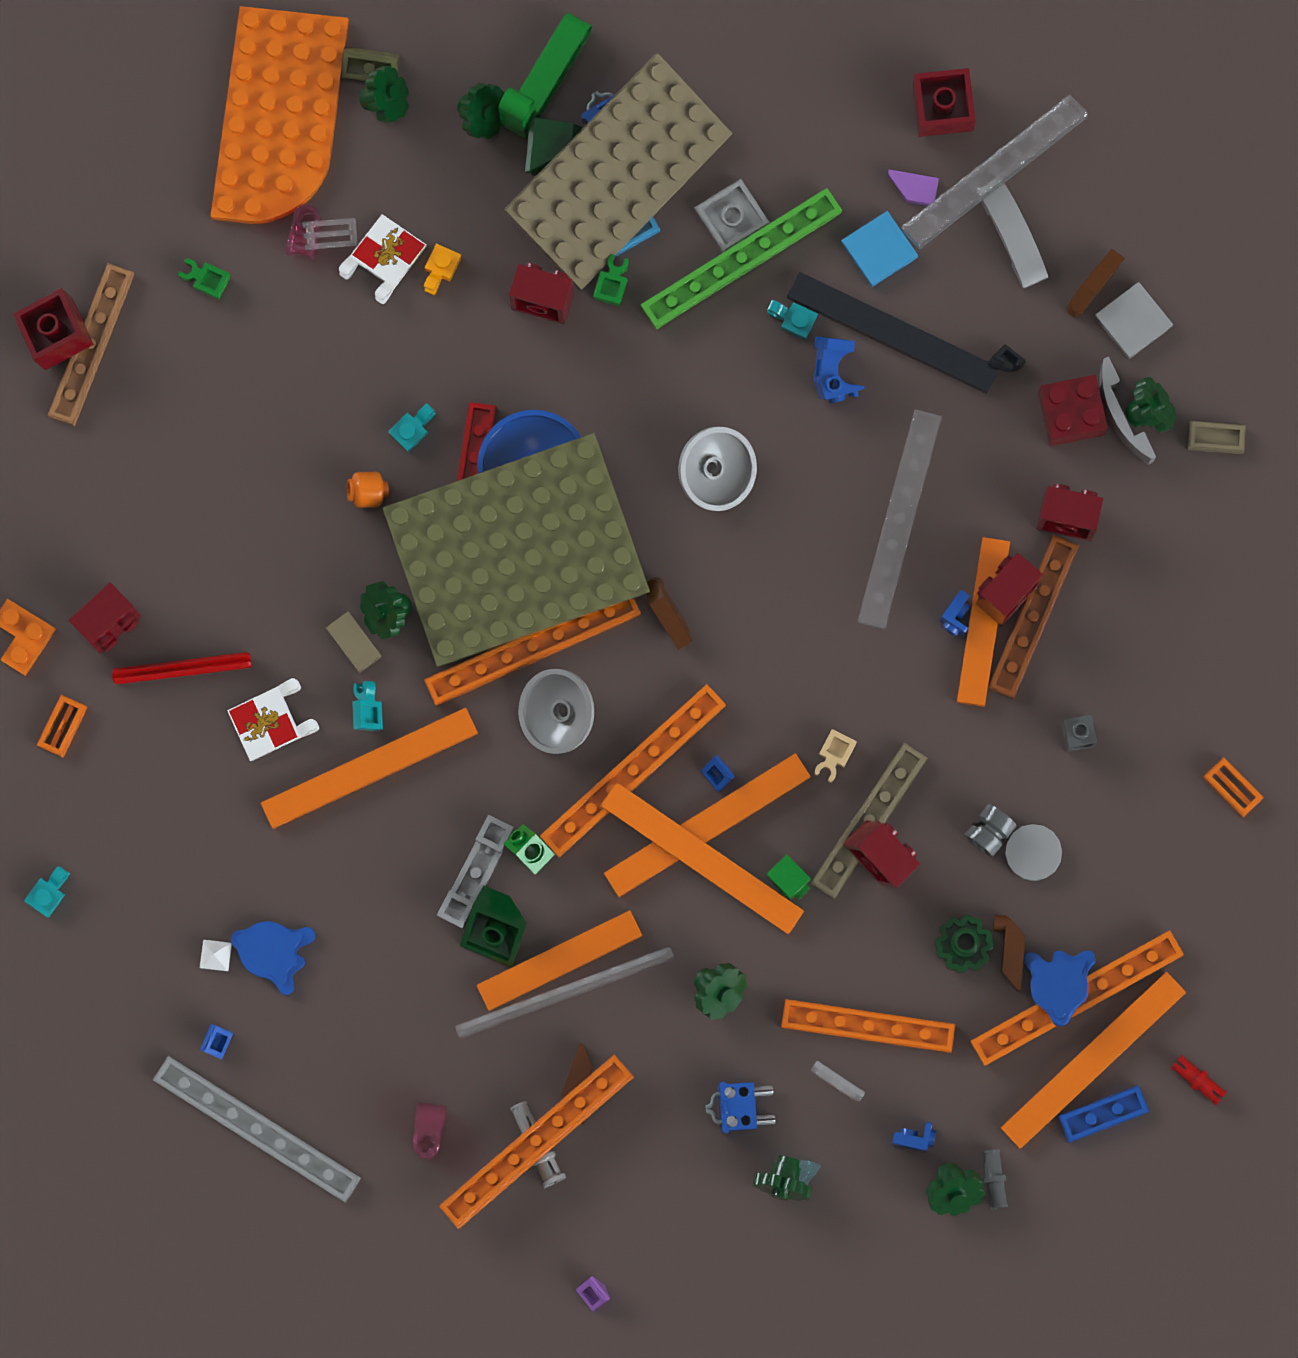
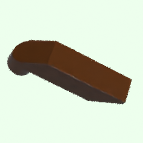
[1067,249,1125,317]
[646,577,693,650]
[993,914,1025,992]
[561,1043,593,1125]

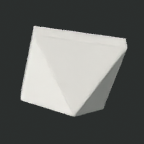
[200,940,232,971]

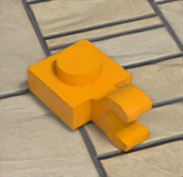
[424,244,462,295]

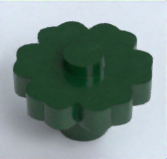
[359,66,409,123]
[457,83,505,139]
[1125,377,1176,433]
[360,581,412,639]
[935,915,994,974]
[694,963,747,1020]
[753,1156,812,1201]
[926,1163,985,1216]

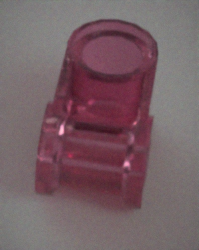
[286,204,321,260]
[413,1102,447,1160]

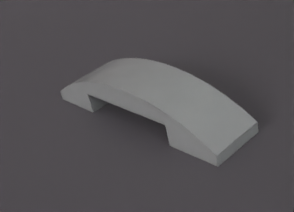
[976,180,1048,289]
[1099,357,1156,465]
[436,815,514,929]

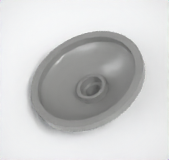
[678,427,757,511]
[518,669,594,754]

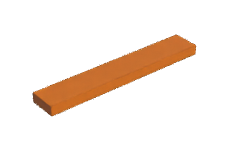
[956,537,1010,707]
[476,910,643,1011]
[781,999,955,1053]

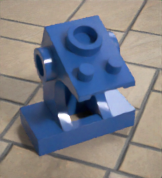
[814,336,865,403]

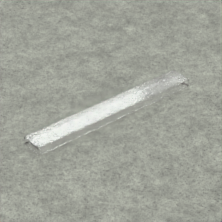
[901,95,1088,249]
[857,409,942,630]
[455,947,674,1039]

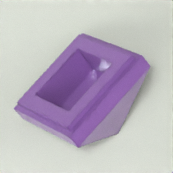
[576,1276,610,1313]

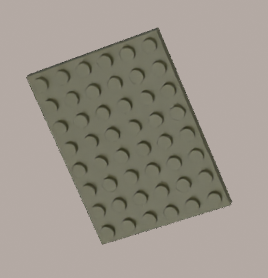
[383,433,650,667]

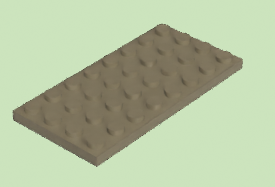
[503,53,733,290]

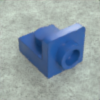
[940,590,970,637]
[891,1121,936,1152]

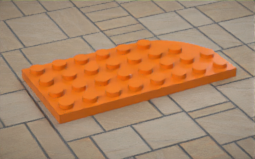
[210,6,349,224]

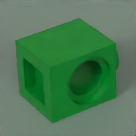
[504,824,555,874]
[766,854,811,901]

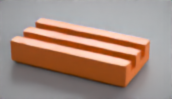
[37,695,88,758]
[1203,757,1264,818]

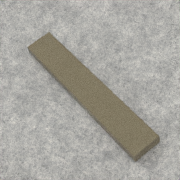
[810,742,928,899]

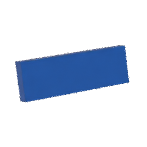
[1058,1085,1149,1143]

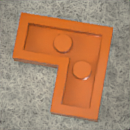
[0,599,56,676]

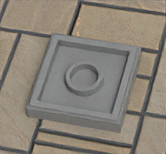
[694,179,770,253]
[1094,282,1173,360]

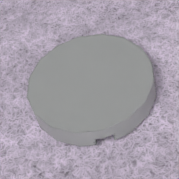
[1005,824,1062,881]

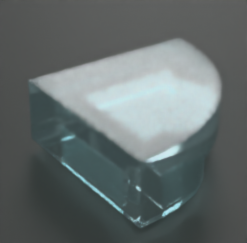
[799,1160,821,1185]

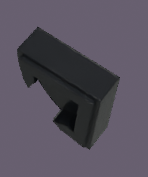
[988,344,1026,372]

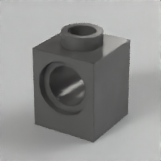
[1061,714,1097,752]

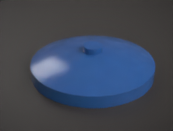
[477,410,581,474]

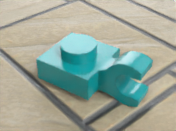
[767,300,818,341]
[388,403,436,453]
[352,681,383,731]
[24,866,70,918]

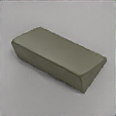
[341,47,400,81]

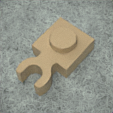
[814,729,857,783]

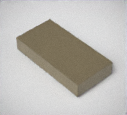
[1187,421,1246,454]
[326,611,382,674]

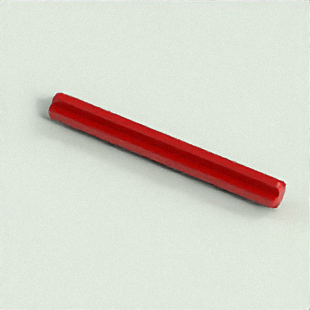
[112,652,252,684]

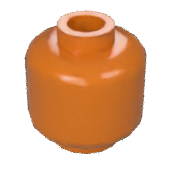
[346,471,389,508]

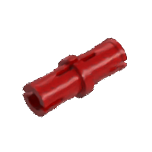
[1170,1054,1227,1106]

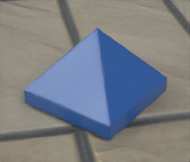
[701,755,735,793]
[200,1024,233,1059]

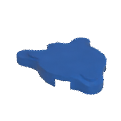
[231,921,315,995]
[1023,950,1096,1026]

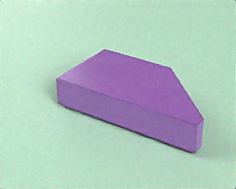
[888,170,939,207]

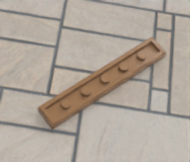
[47,263,135,427]

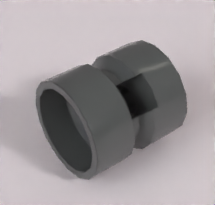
[964,804,1017,858]

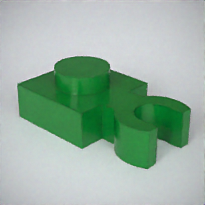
[593,254,629,307]
[178,258,231,300]

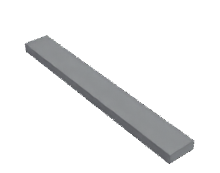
[153,1056,361,1203]

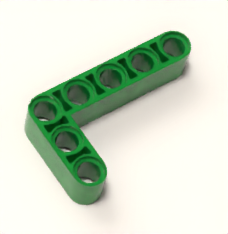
[498,12,592,139]

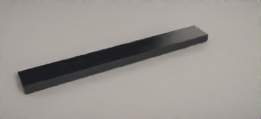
[787,272,999,394]

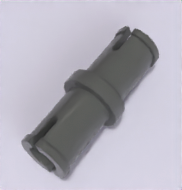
[982,1149,1008,1210]

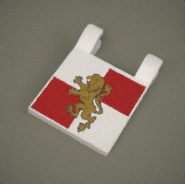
[339,214,427,304]
[227,678,319,761]

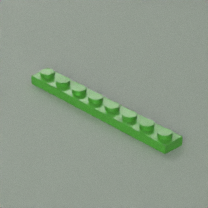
[641,188,842,330]

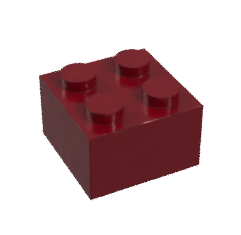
[912,68,976,137]
[509,263,574,325]
[13,288,94,370]
[1038,374,1108,446]
[1036,484,1103,541]
[976,552,1043,626]
[68,582,141,654]
[843,820,920,888]

